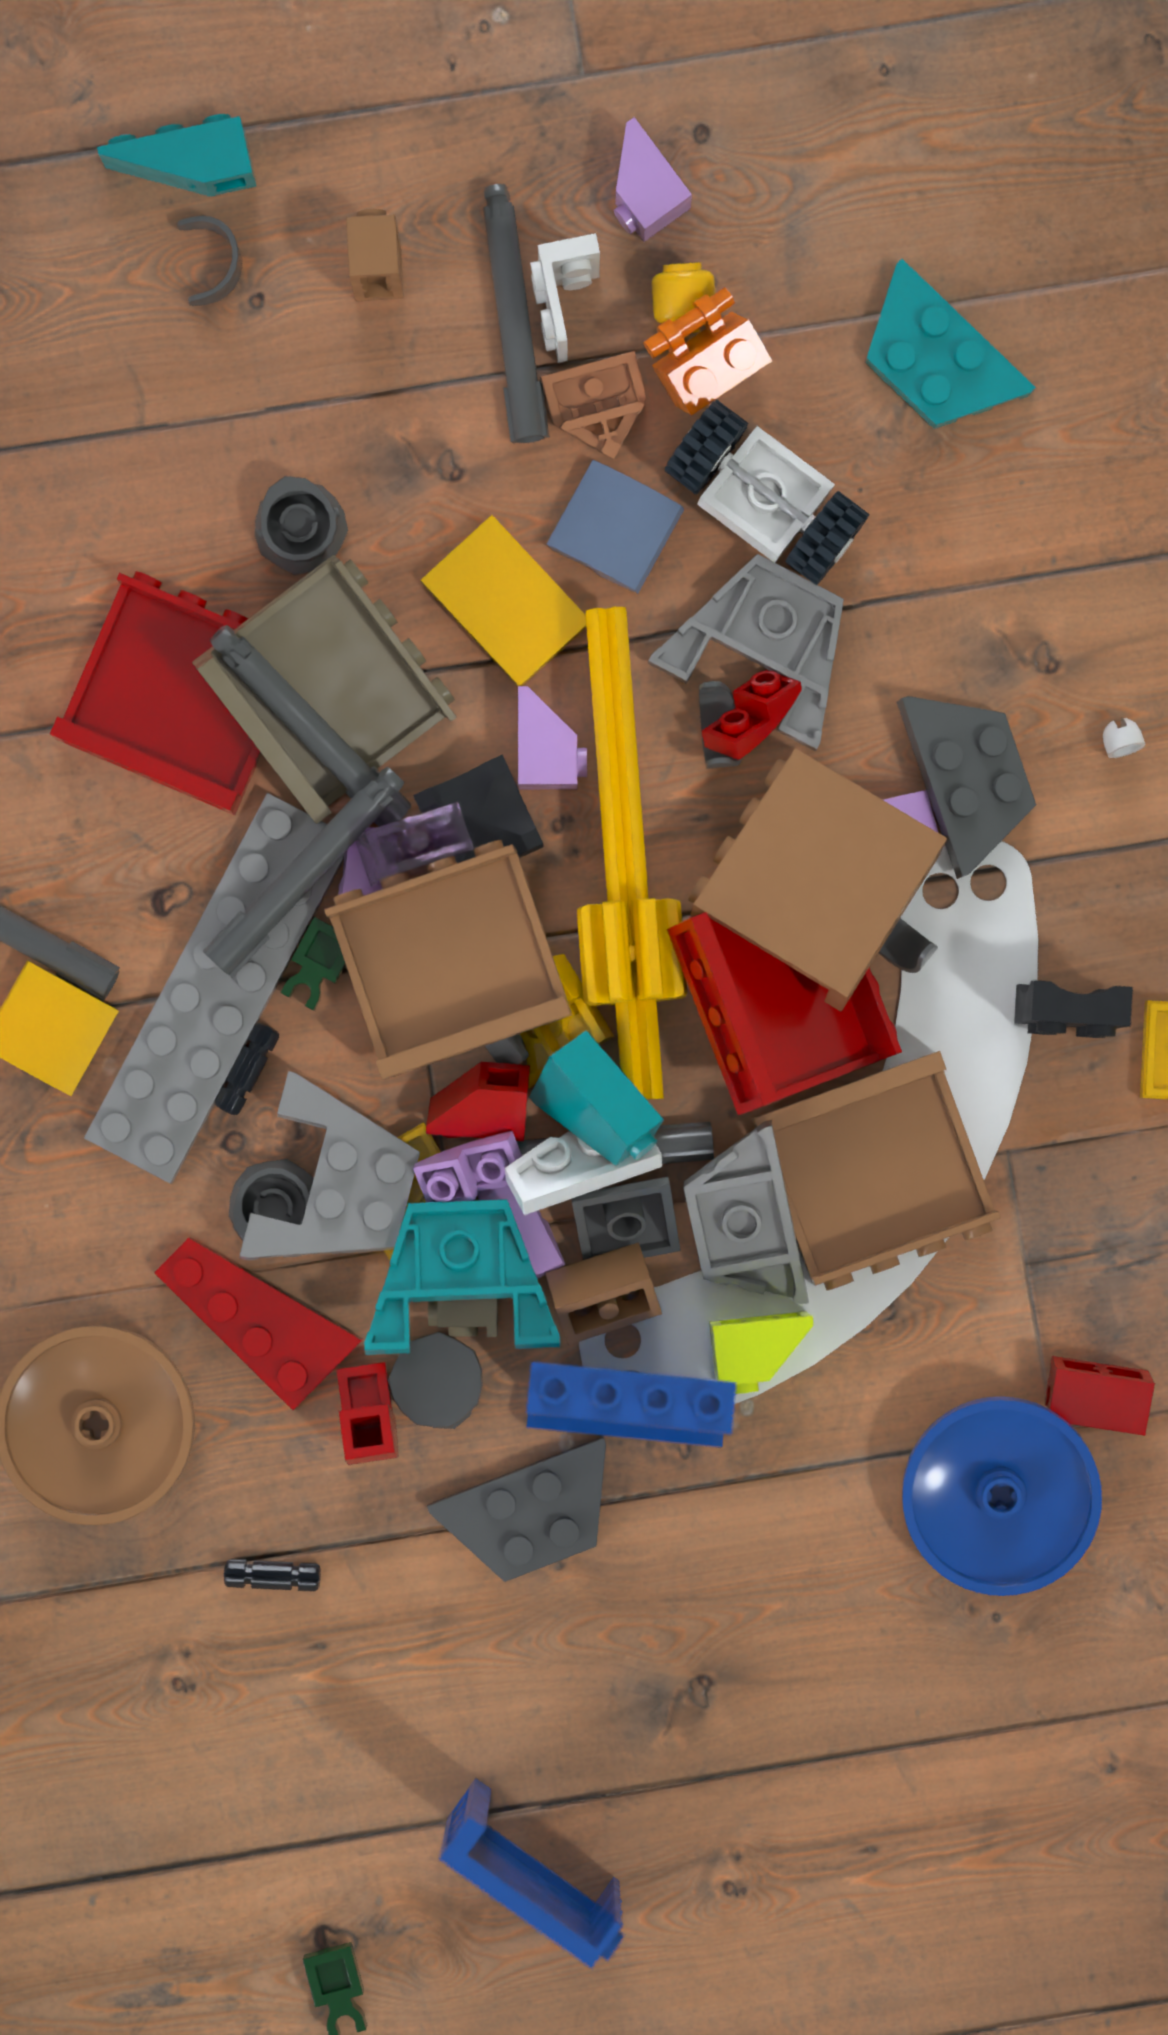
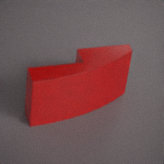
[701,669,802,760]

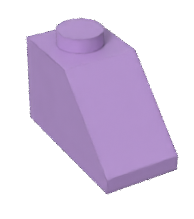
[614,117,692,242]
[518,686,587,790]

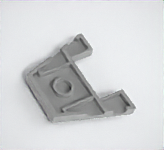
[648,554,844,752]
[239,1071,420,1260]

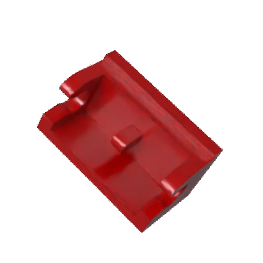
[1045,1356,1155,1436]

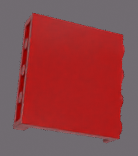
[50,571,262,816]
[666,912,902,1115]

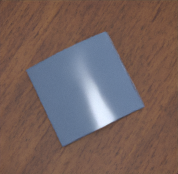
[547,460,684,594]

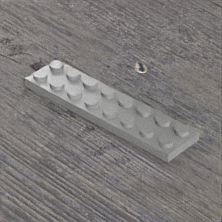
[84,793,344,1184]

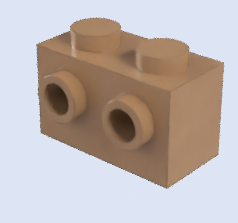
[545,1242,662,1345]

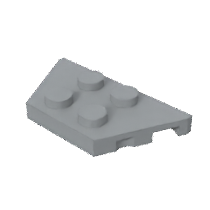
[684,1120,809,1304]

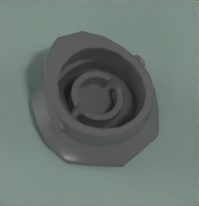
[255,476,348,575]
[229,1159,314,1242]
[388,1332,483,1429]

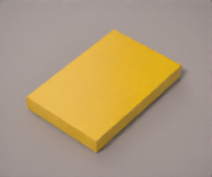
[421,515,587,686]

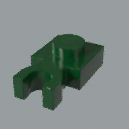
[280,917,346,1011]
[303,1942,367,2035]

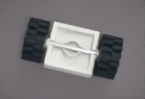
[664,399,870,585]

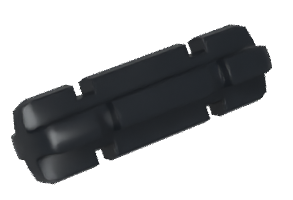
[215,1023,279,1115]
[224,1559,321,1592]

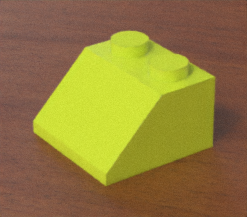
[709,1311,814,1394]

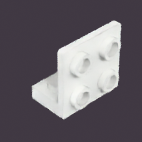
[530,233,600,363]

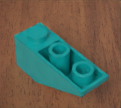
[97,114,257,197]

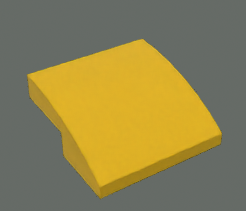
[0,960,119,1096]

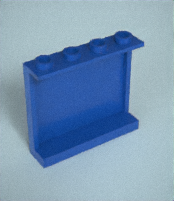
[526,1362,736,1448]
[439,1778,624,1969]

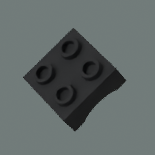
[413,754,544,863]
[1014,980,1133,1038]

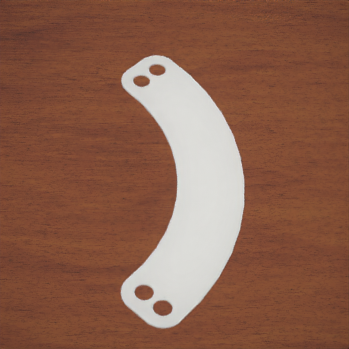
[579,841,1038,1404]

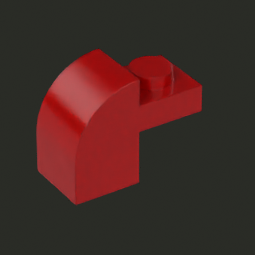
[336,1362,399,1465]

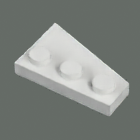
[505,1131,662,1215]

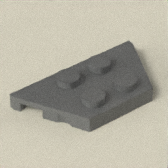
[897,696,1036,879]
[427,1436,606,1582]

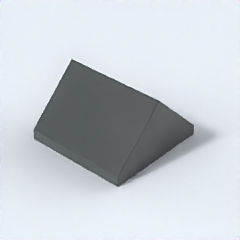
[571,1176,681,1260]

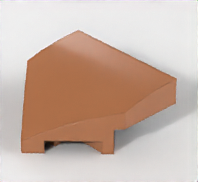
[540,351,647,459]

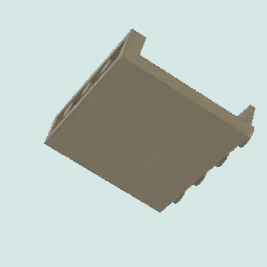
[192,555,457,824]

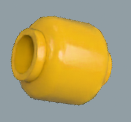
[652,262,715,333]

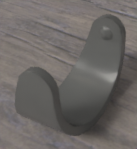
[177,216,242,306]
[699,681,742,769]
[879,918,938,973]

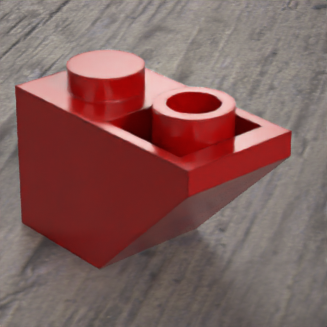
[426,1061,530,1142]

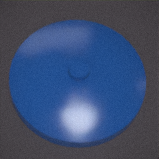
[902,1396,1102,1596]

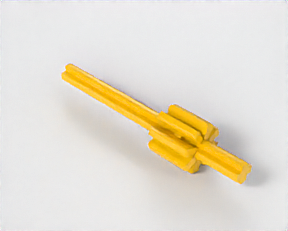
[577,607,688,1100]

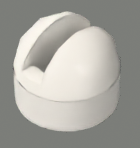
[1103,718,1146,758]

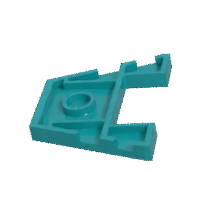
[364,1199,560,1355]

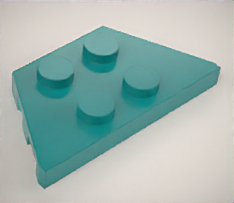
[865,258,1036,429]

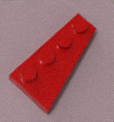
[154,1237,363,1410]

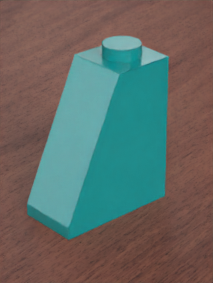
[529,1030,664,1166]

